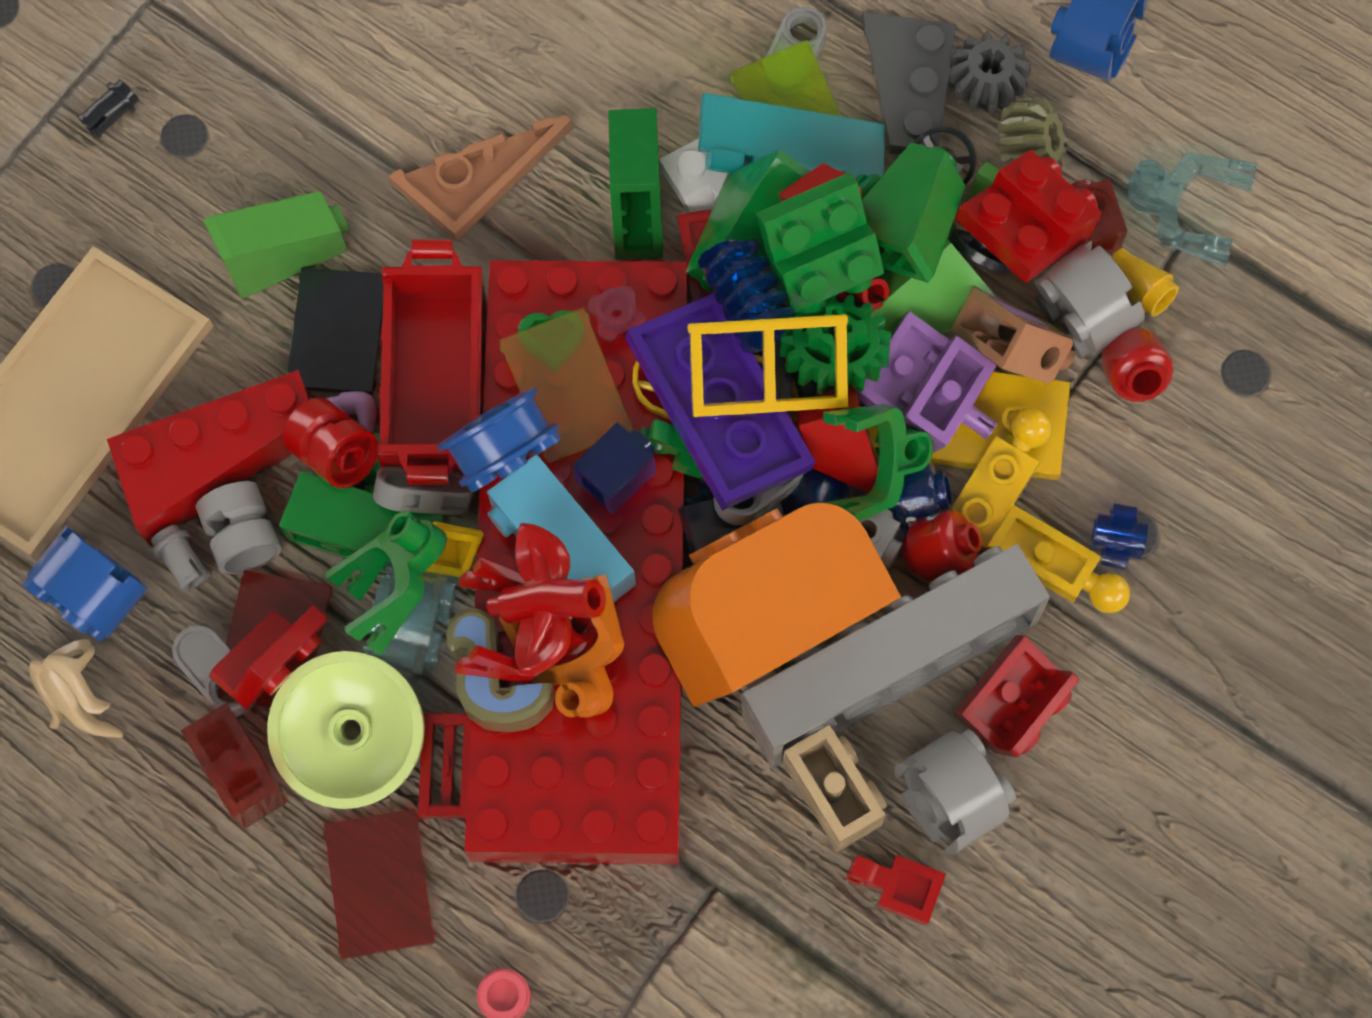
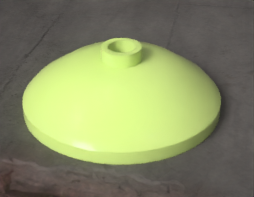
[267,651,425,809]

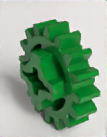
[780,295,892,394]

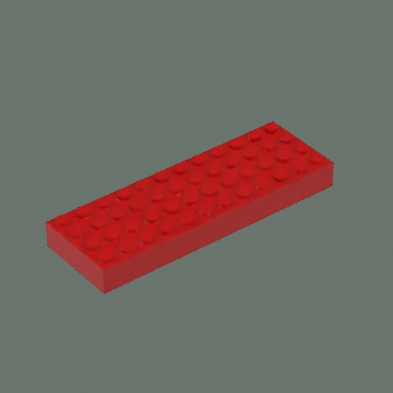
[464,260,688,865]

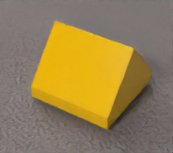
[426,522,484,577]

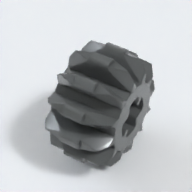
[948,30,1031,116]

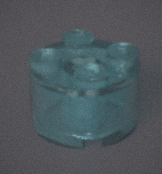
[362,560,456,675]

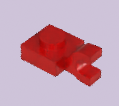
[845,855,946,926]

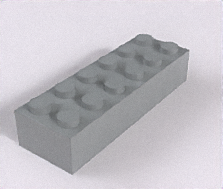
[742,544,1050,769]

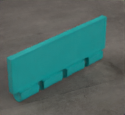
[698,93,885,178]

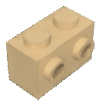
[783,724,887,852]

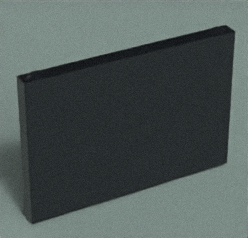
[287,268,384,395]

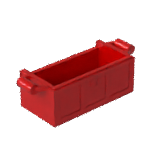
[377,239,486,485]

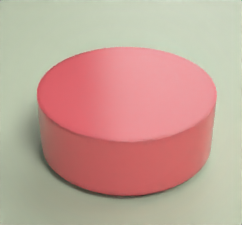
[477,969,531,1018]

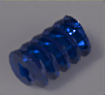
[697,239,796,353]

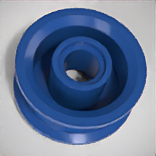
[437,387,561,493]

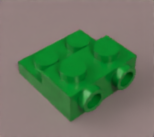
[756,173,884,314]

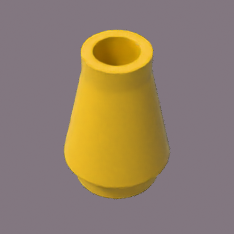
[1111,248,1179,317]

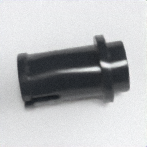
[76,79,140,139]

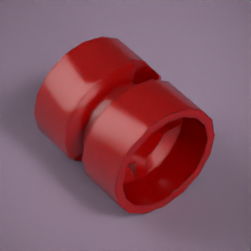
[283,397,379,489]

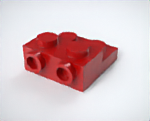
[955,149,1102,283]

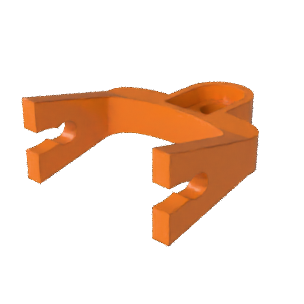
[498,574,624,718]

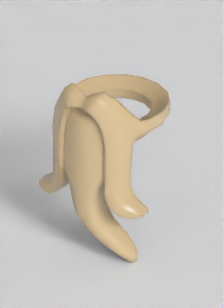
[29,639,124,738]

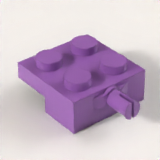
[856,311,997,453]

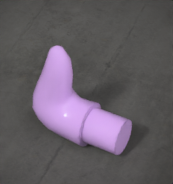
[325,391,377,434]

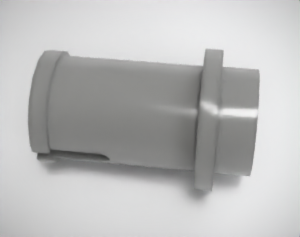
[151,525,210,592]

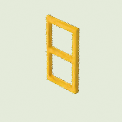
[687,314,848,417]

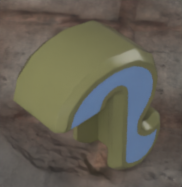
[447,608,556,732]

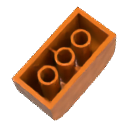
[652,503,901,707]

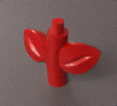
[487,523,606,676]

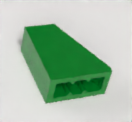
[608,108,663,260]
[862,142,965,283]
[685,149,810,298]

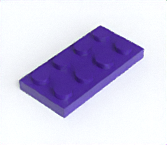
[625,292,815,511]

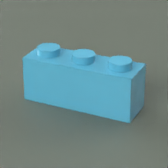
[487,454,636,603]

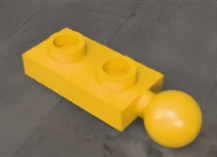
[950,407,1052,548]
[986,505,1130,614]

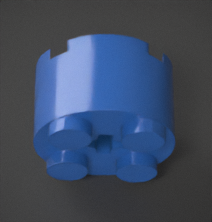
[1049,0,1147,81]
[22,526,148,642]

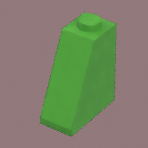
[203,191,349,299]
[854,239,995,335]

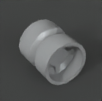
[195,481,282,574]

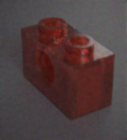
[180,703,289,830]

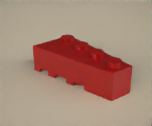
[107,370,311,546]

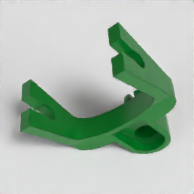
[821,404,933,521]
[325,510,447,655]

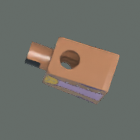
[951,286,1075,384]

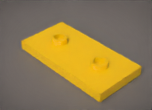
[868,372,1070,481]

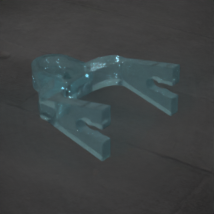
[1127,153,1258,267]

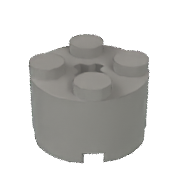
[1034,240,1145,359]
[894,729,1016,855]

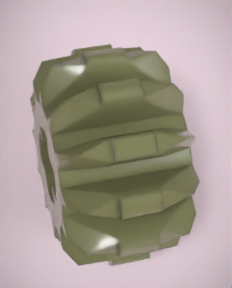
[997,97,1066,168]

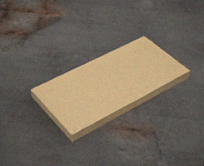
[0,246,213,561]

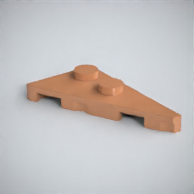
[389,114,573,242]

